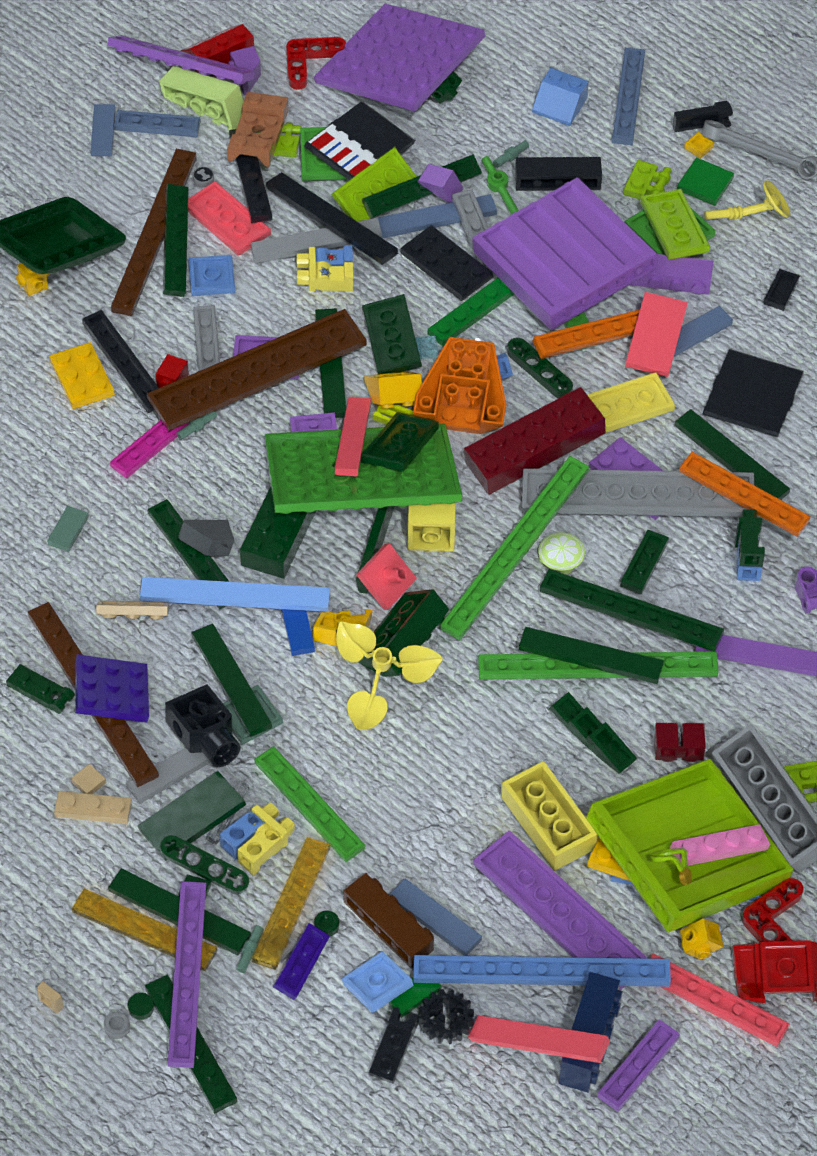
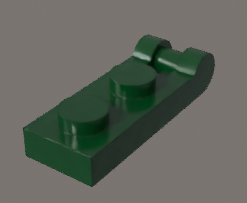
[6,664,75,714]

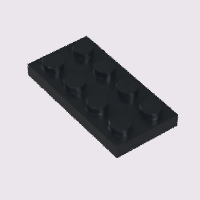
[401,225,493,301]

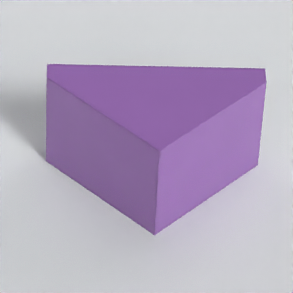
[417,164,463,203]

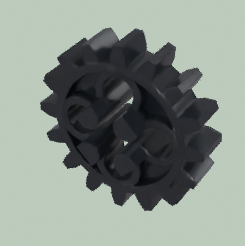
[419,989,474,1044]

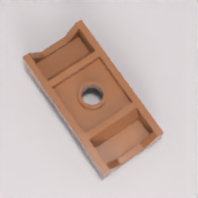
[227,92,289,167]

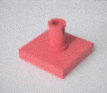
[356,543,417,610]

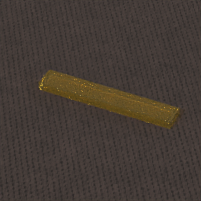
[252,837,330,970]
[72,888,217,972]

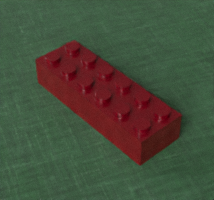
[464,387,606,495]

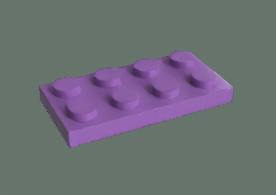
[589,437,663,520]

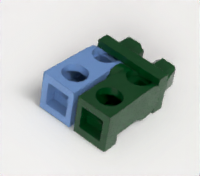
[735,509,765,581]

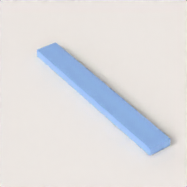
[140,577,330,612]

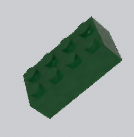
[240,487,317,579]

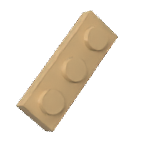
[96,600,169,619]
[54,791,132,824]

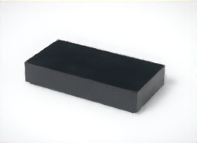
[764,269,800,311]

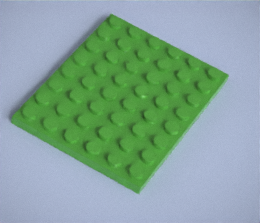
[265,424,462,514]

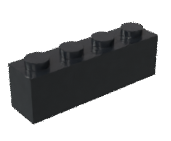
[515,157,602,191]

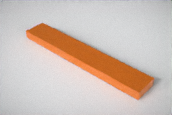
[532,309,640,359]
[679,451,811,537]

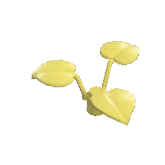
[336,621,443,730]

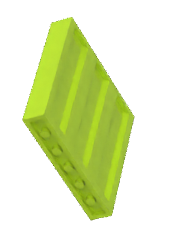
[586,759,794,933]

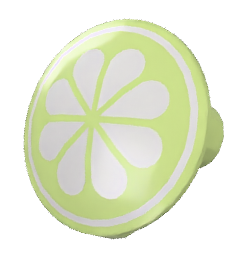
[538,532,585,574]

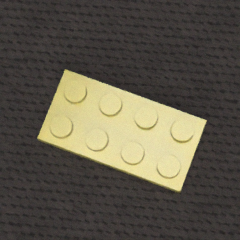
[587,372,675,433]

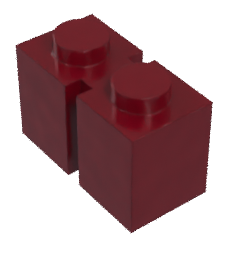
[654,723,706,762]

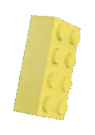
[501,761,597,871]

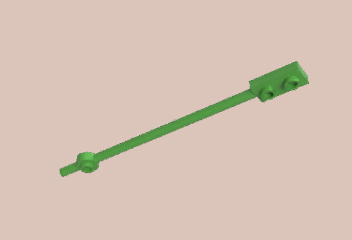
[482,156,589,328]

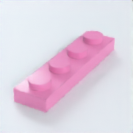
[670,824,770,866]

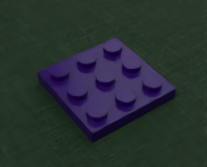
[75,654,149,723]

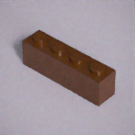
[343,873,434,969]

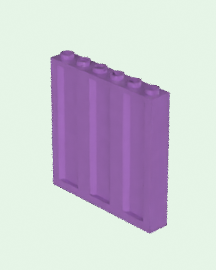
[472,177,657,331]

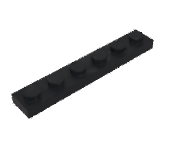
[229,129,272,223]
[82,310,159,413]

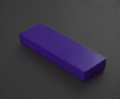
[272,923,330,1000]

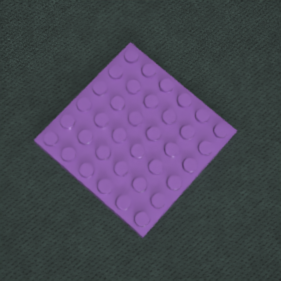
[314,3,485,111]

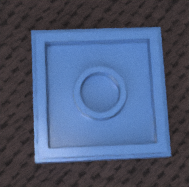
[189,255,235,296]

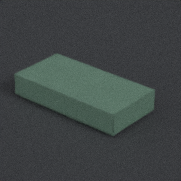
[47,506,89,552]

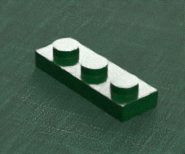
[620,530,669,595]

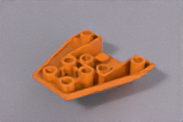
[413,337,506,434]

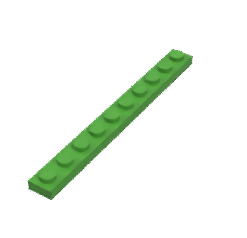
[440,456,589,640]
[478,651,718,680]

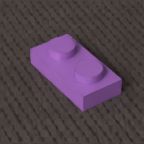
[290,412,337,432]

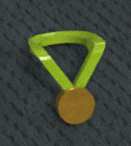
[651,848,692,885]

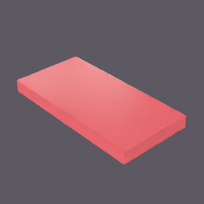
[188,181,271,256]
[625,292,688,377]

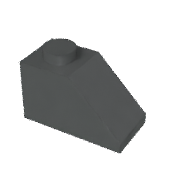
[178,520,234,556]

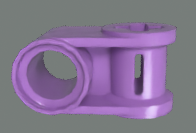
[795,566,817,614]

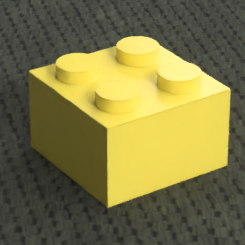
[408,502,456,551]

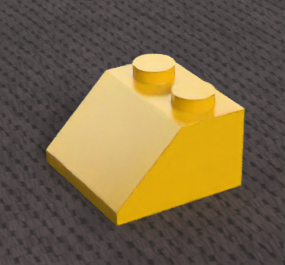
[364,372,422,408]

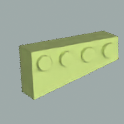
[159,66,244,130]

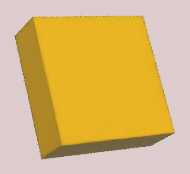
[684,132,714,159]

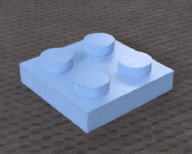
[342,951,414,1013]

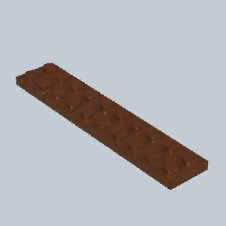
[147,309,367,431]

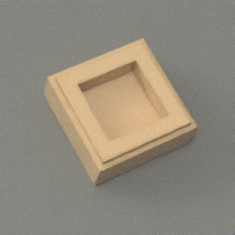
[71,764,106,794]
[37,981,64,1013]

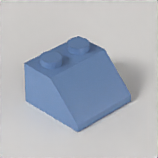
[532,68,589,126]

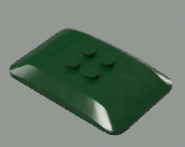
[0,197,126,274]

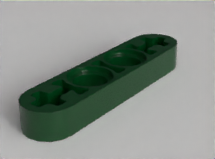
[507,338,573,398]
[160,835,249,894]

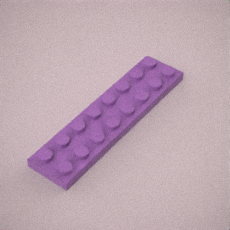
[473,830,648,991]

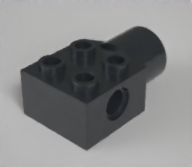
[165,684,241,767]

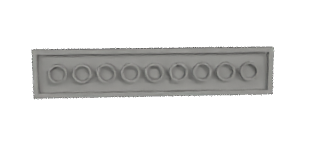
[522,469,754,517]

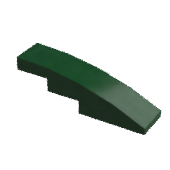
[549,692,638,774]

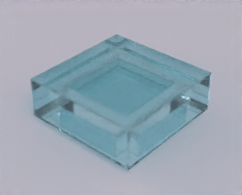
[415,336,438,359]

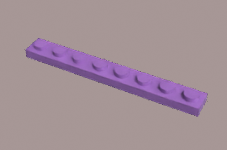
[108,35,255,84]
[168,881,206,1068]

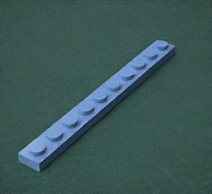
[414,955,671,987]

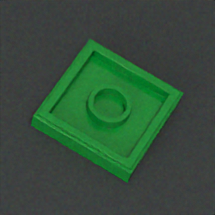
[677,158,734,206]

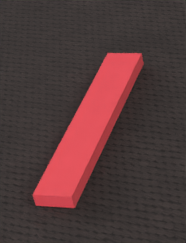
[335,397,371,477]
[650,953,790,1047]
[468,1015,610,1063]

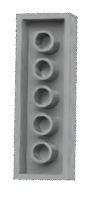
[712,724,817,873]

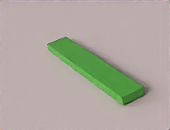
[254,746,365,862]

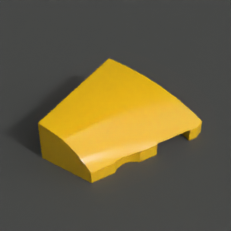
[313,609,373,646]

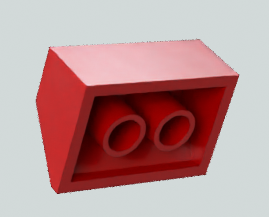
[180,24,254,76]

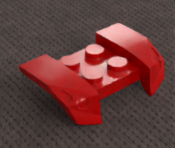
[732,940,817,1004]

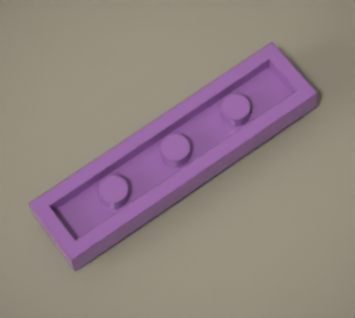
[597,1019,680,1112]

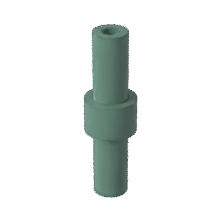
[493,140,529,168]
[176,411,217,440]
[236,925,264,973]

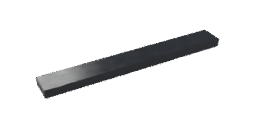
[266,172,398,265]

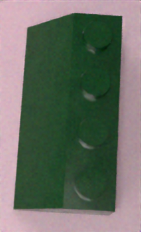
[358,589,450,677]

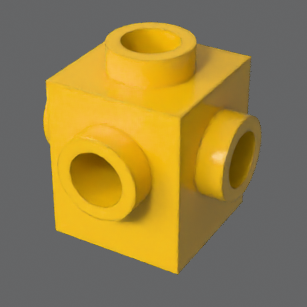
[16,263,49,296]
[680,918,724,959]

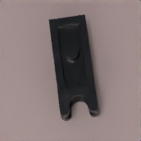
[672,101,733,132]
[369,1007,419,1084]

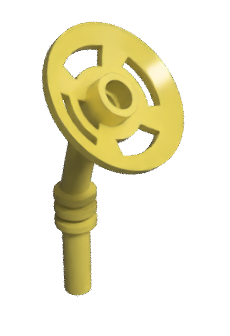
[704,180,791,220]

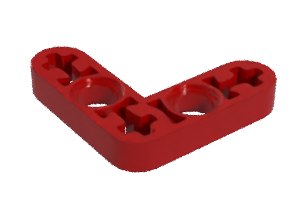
[286,37,346,90]
[742,878,804,943]

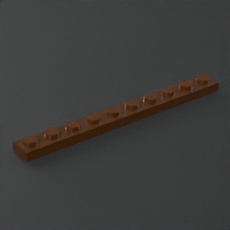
[111,148,197,317]
[27,602,159,788]

